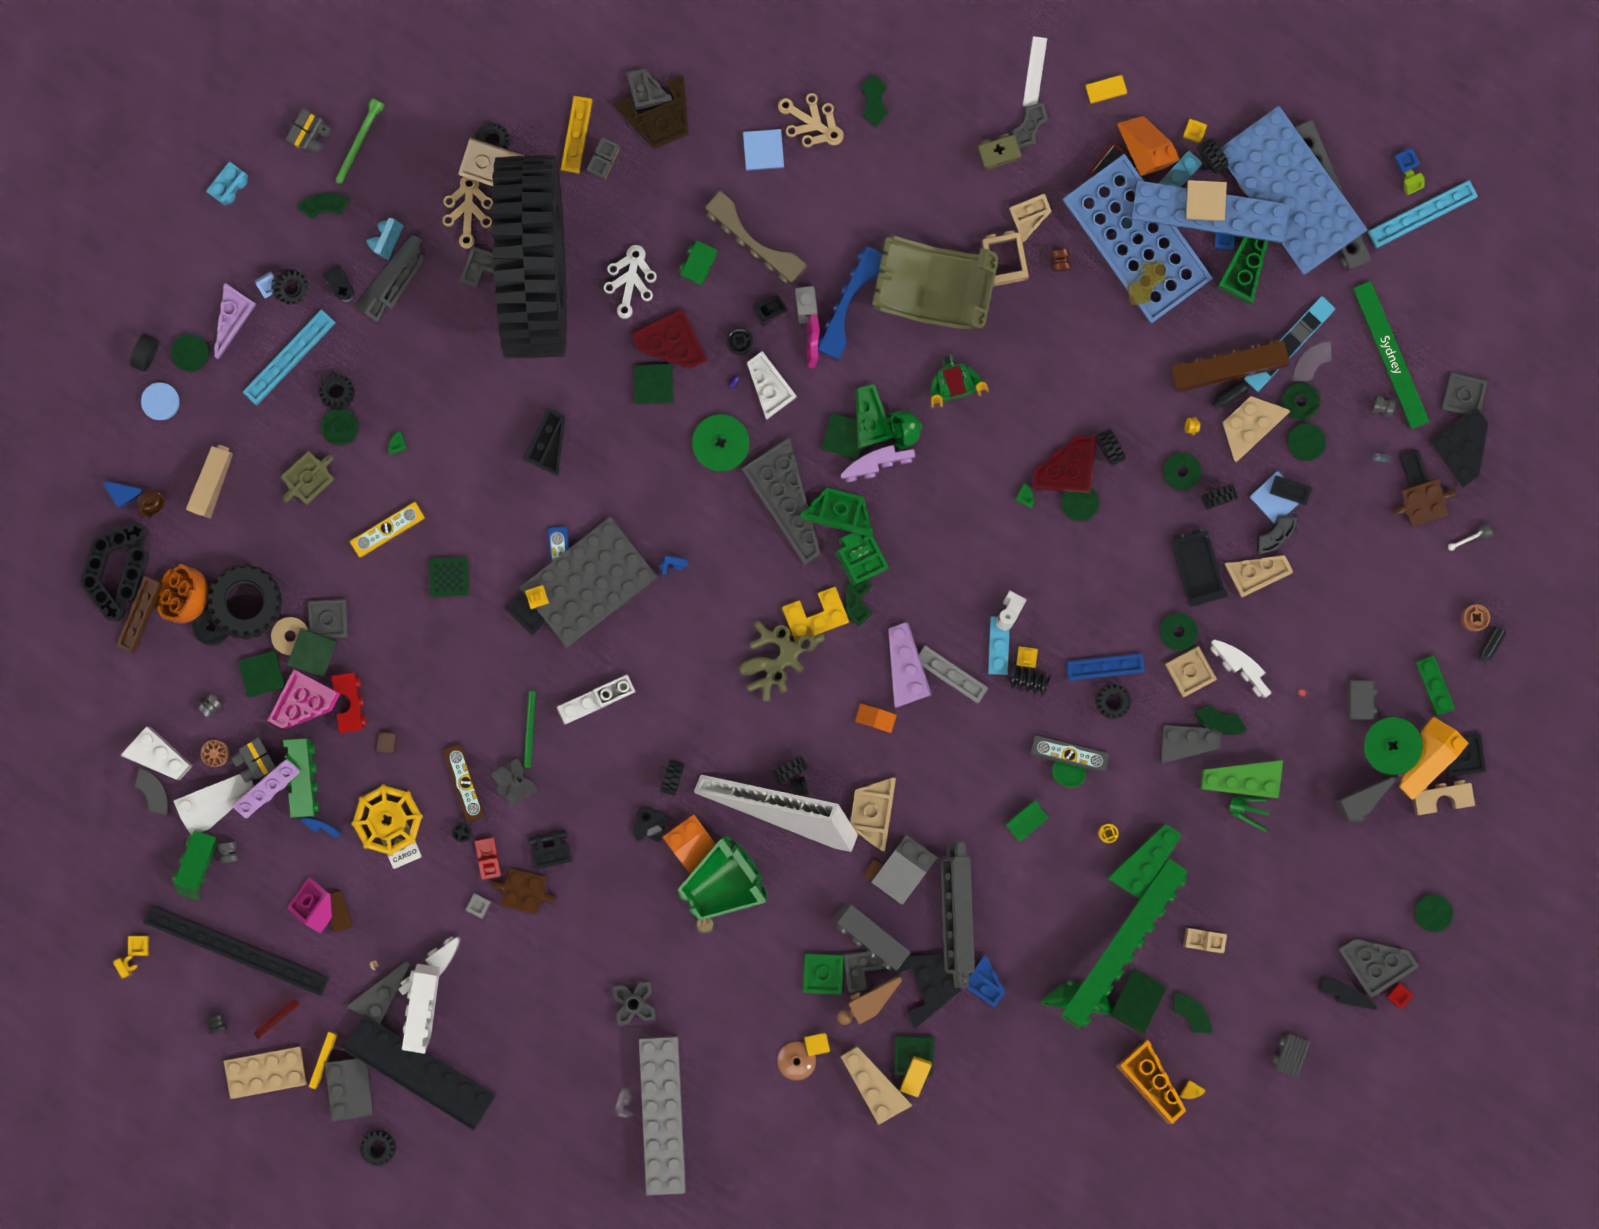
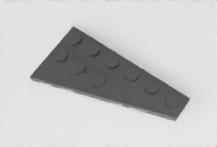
[742,438,821,565]

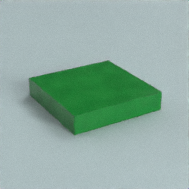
[803,954,843,994]

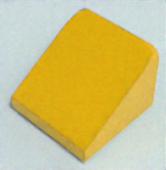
[804,1033,830,1056]

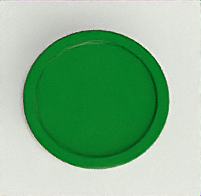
[1052,761,1086,788]

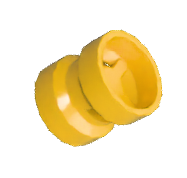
[1098,824,1119,843]

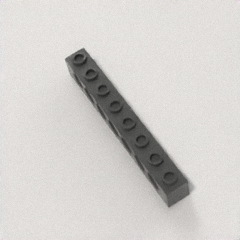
[1295,120,1371,272]

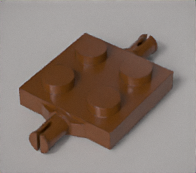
[1392,478,1457,527]
[491,868,557,915]

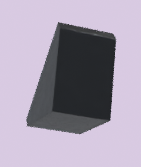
[752,295,787,327]

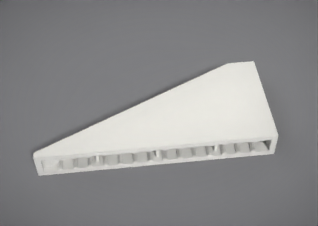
[694,775,858,852]

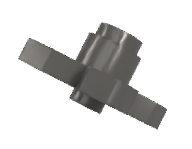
[491,759,537,806]
[612,981,656,1025]

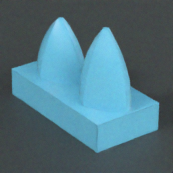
[366,217,404,260]

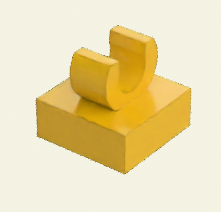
[525,585,549,609]
[1016,646,1038,668]
[113,956,138,979]

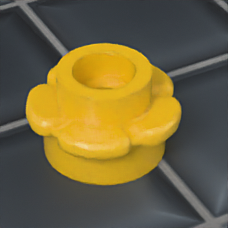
[1185,417,1200,436]

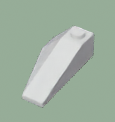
[174,774,255,836]

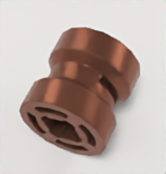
[1051,249,1072,272]

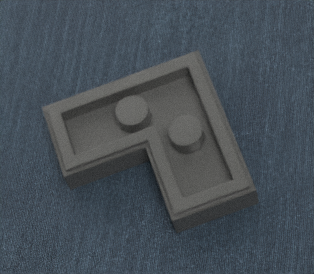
[459,246,495,289]
[843,952,884,993]

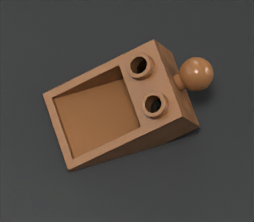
[837,975,902,1025]

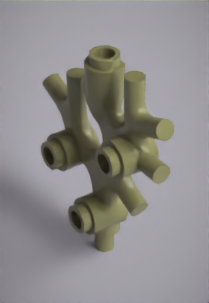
[739,621,826,701]

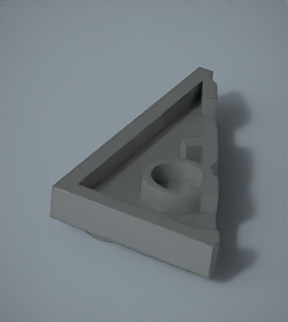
[347,961,411,1023]

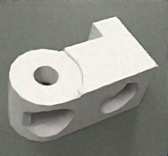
[996,591,1026,631]

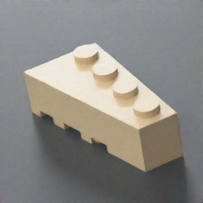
[840,1046,912,1125]

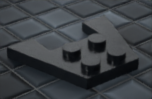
[891,954,961,1029]

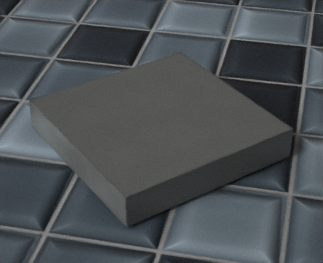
[1441,372,1488,416]
[308,599,348,639]

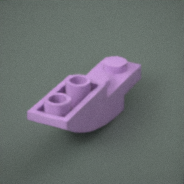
[841,445,915,483]

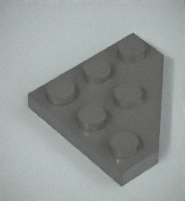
[1338,939,1419,998]

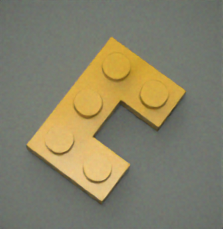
[782,587,849,642]

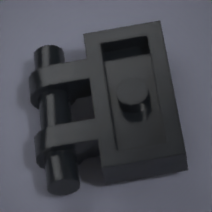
[528,830,573,870]

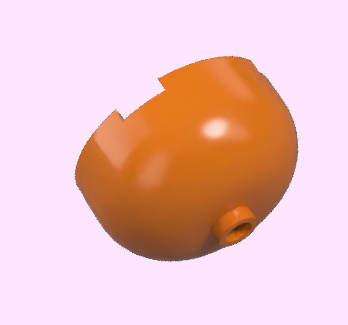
[157,564,209,624]

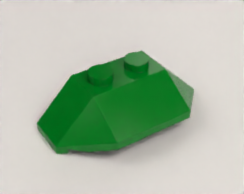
[1040,981,1114,1015]

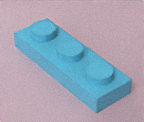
[988,616,1009,675]

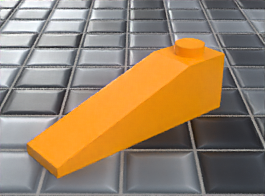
[1398,717,1469,800]

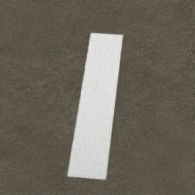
[1023,36,1047,107]

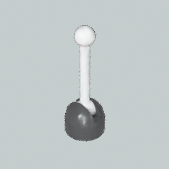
[1448,523,1494,551]

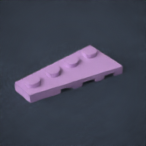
[888,623,932,708]

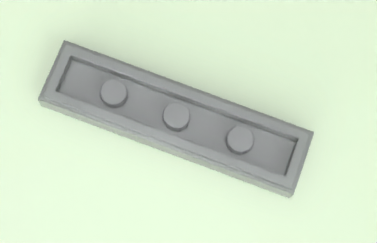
[918,645,988,704]

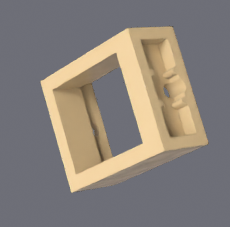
[982,230,1029,286]

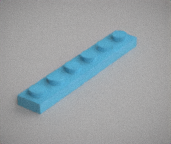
[1112,151,1203,248]

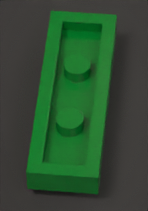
[1415,655,1455,716]

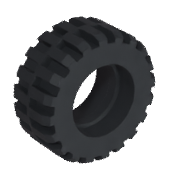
[207,564,282,640]

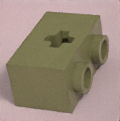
[977,134,1021,171]

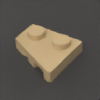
[1009,194,1051,242]

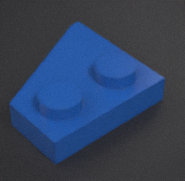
[967,955,1005,1008]

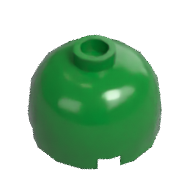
[888,410,922,449]

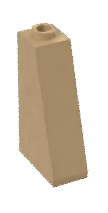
[186,445,233,519]

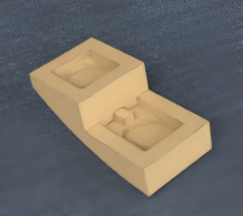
[1183,928,1227,954]

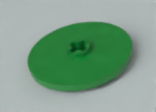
[692,414,749,472]
[1364,717,1423,775]

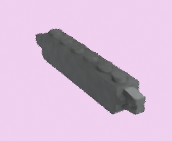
[940,841,975,988]

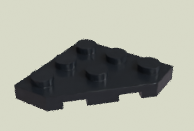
[1430,408,1488,487]

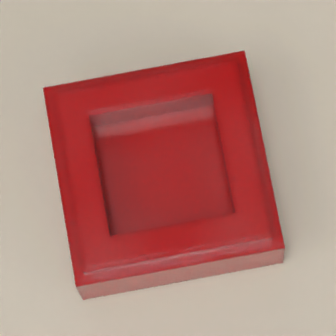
[1386,982,1414,1010]

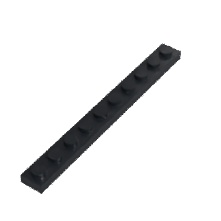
[143,905,329,996]

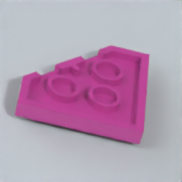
[267,670,340,730]

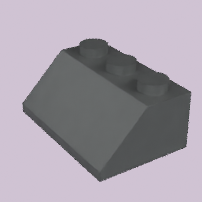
[325,1058,373,1121]

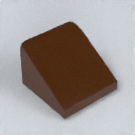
[376,732,398,753]

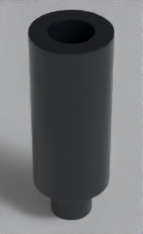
[1211,380,1249,410]
[1478,626,1507,664]

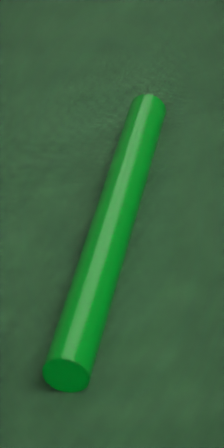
[523,691,536,768]

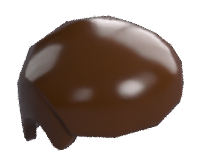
[136,489,165,518]

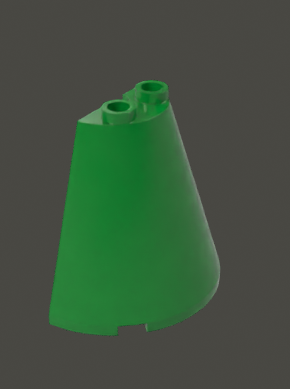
[678,836,767,921]

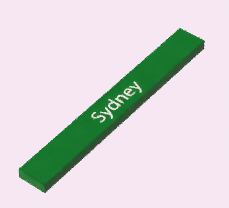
[1353,281,1429,429]

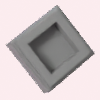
[465,893,492,919]

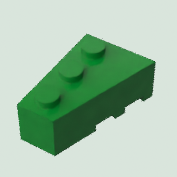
[172,831,217,901]

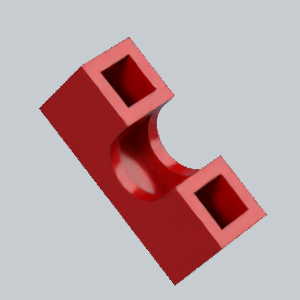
[331,673,367,734]

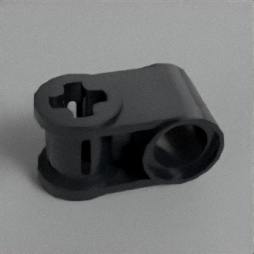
[322,265,355,303]

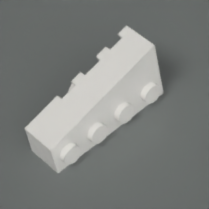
[402,964,440,1054]

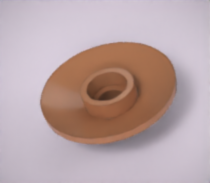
[778,1041,816,1080]

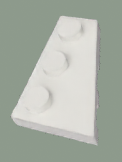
[747,351,797,420]

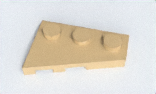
[1224,555,1293,598]

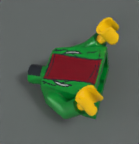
[930,355,989,408]

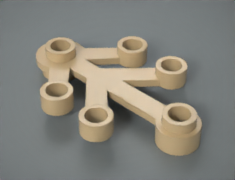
[778,93,844,148]
[442,177,493,249]

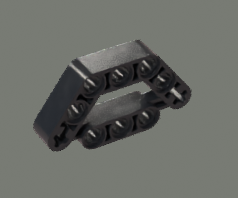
[81,523,149,622]

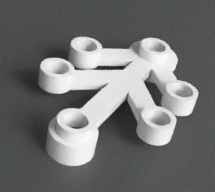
[604,245,657,319]

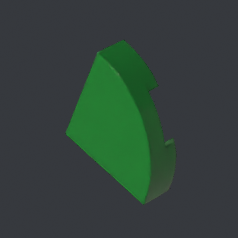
[388,431,408,456]
[1015,483,1034,509]

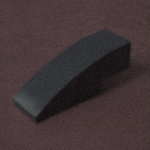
[1318,976,1377,1010]

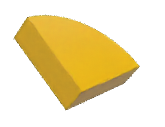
[1179,1080,1206,1099]

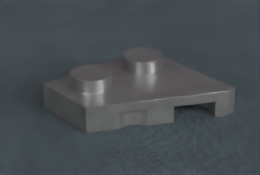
[627,69,672,110]

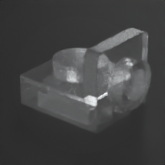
[614,1087,634,1118]

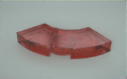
[254,1000,300,1039]

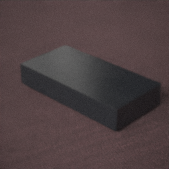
[1399,449,1428,487]
[1269,475,1312,506]

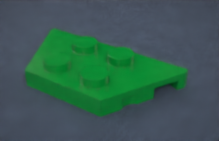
[800,488,873,537]

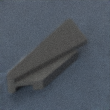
[354,235,423,322]

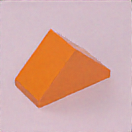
[855,703,897,733]

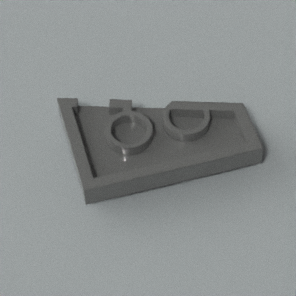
[1161,725,1221,764]

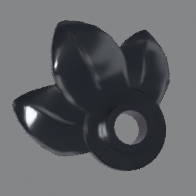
[633,806,670,842]

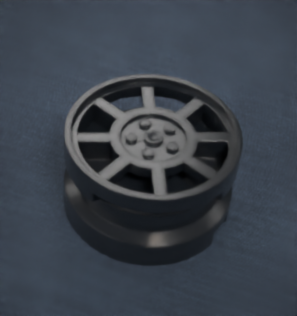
[726,327,753,356]

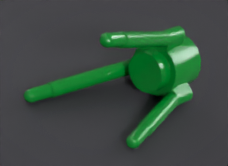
[1228,795,1269,833]

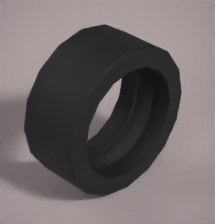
[130,333,159,372]

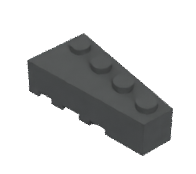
[830,903,911,971]

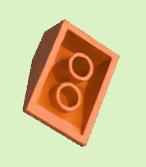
[1117,116,1180,176]
[663,814,716,874]

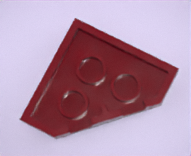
[631,309,708,369]
[1033,435,1096,493]

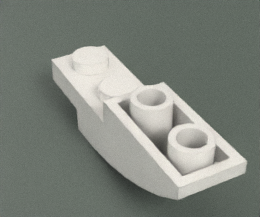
[1210,640,1271,698]
[556,675,635,725]
[398,936,461,995]

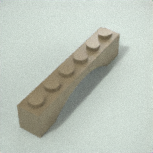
[705,191,807,285]

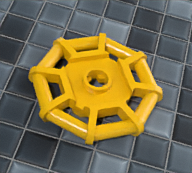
[351,784,423,856]

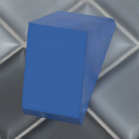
[104,481,144,509]

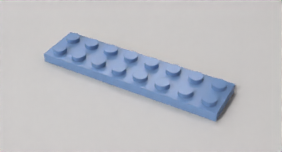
[1131,181,1289,243]

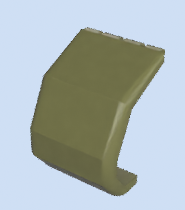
[872,236,998,330]

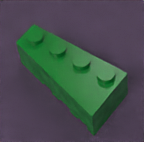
[1217,237,1268,306]
[1106,824,1182,900]

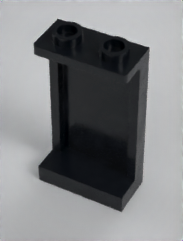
[1170,528,1228,608]

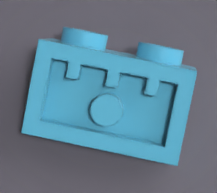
[206,161,249,206]

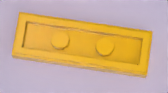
[308,1031,338,1089]

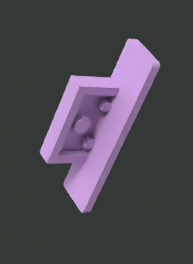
[233,759,300,818]

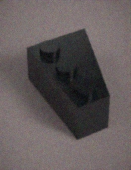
[522,408,565,476]

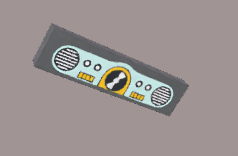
[1030,735,1109,773]

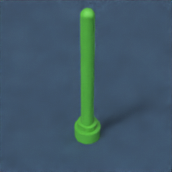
[336,98,385,184]

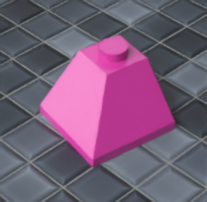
[287,877,332,933]

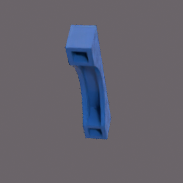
[818,246,885,362]

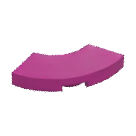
[806,315,820,368]

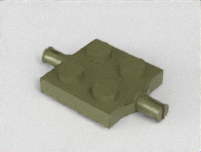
[281,451,335,505]

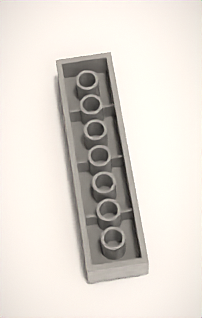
[639,1036,686,1195]

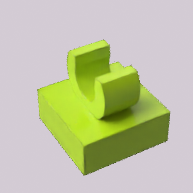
[1404,169,1425,195]

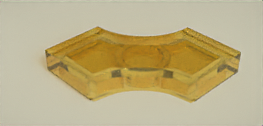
[1128,262,1166,306]

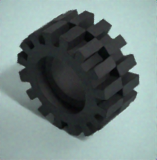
[475,122,510,150]
[1197,138,1229,174]
[271,268,309,305]
[318,373,355,411]
[1096,429,1126,466]
[1201,484,1238,510]
[1096,684,1131,719]
[771,755,809,785]
[660,759,685,796]
[360,1130,396,1166]

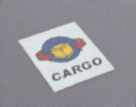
[381,823,422,869]

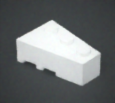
[121,727,193,780]

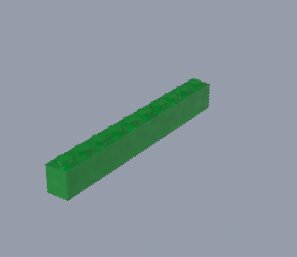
[1060,859,1188,1030]

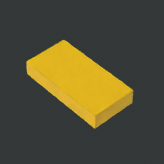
[1085,75,1127,104]
[900,1056,932,1097]

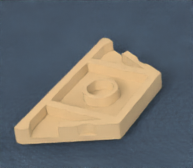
[1223,396,1290,462]
[850,778,896,851]

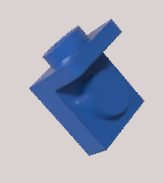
[659,556,689,576]

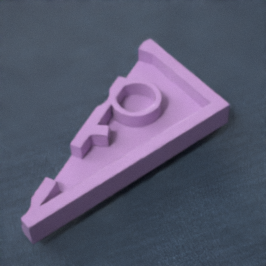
[214,283,256,359]

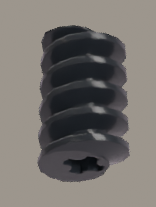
[1009,664,1051,697]

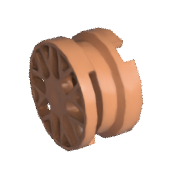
[1461,604,1490,632]
[200,740,230,767]

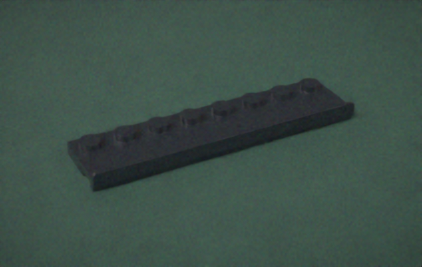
[342,1014,496,1131]

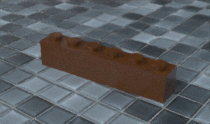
[1171,340,1290,393]

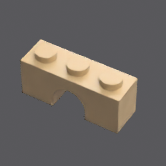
[1412,780,1475,815]

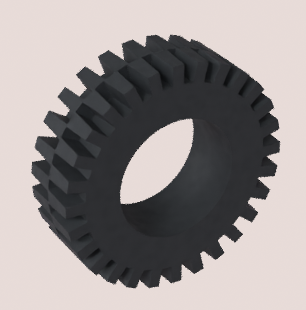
[492,155,567,359]

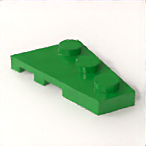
[855,384,893,449]

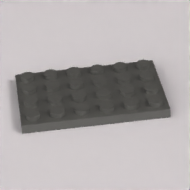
[520,517,658,648]

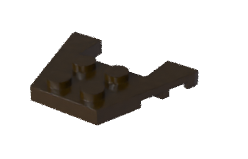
[614,75,689,150]

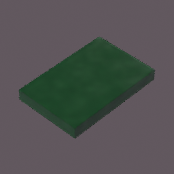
[1109,968,1167,1035]

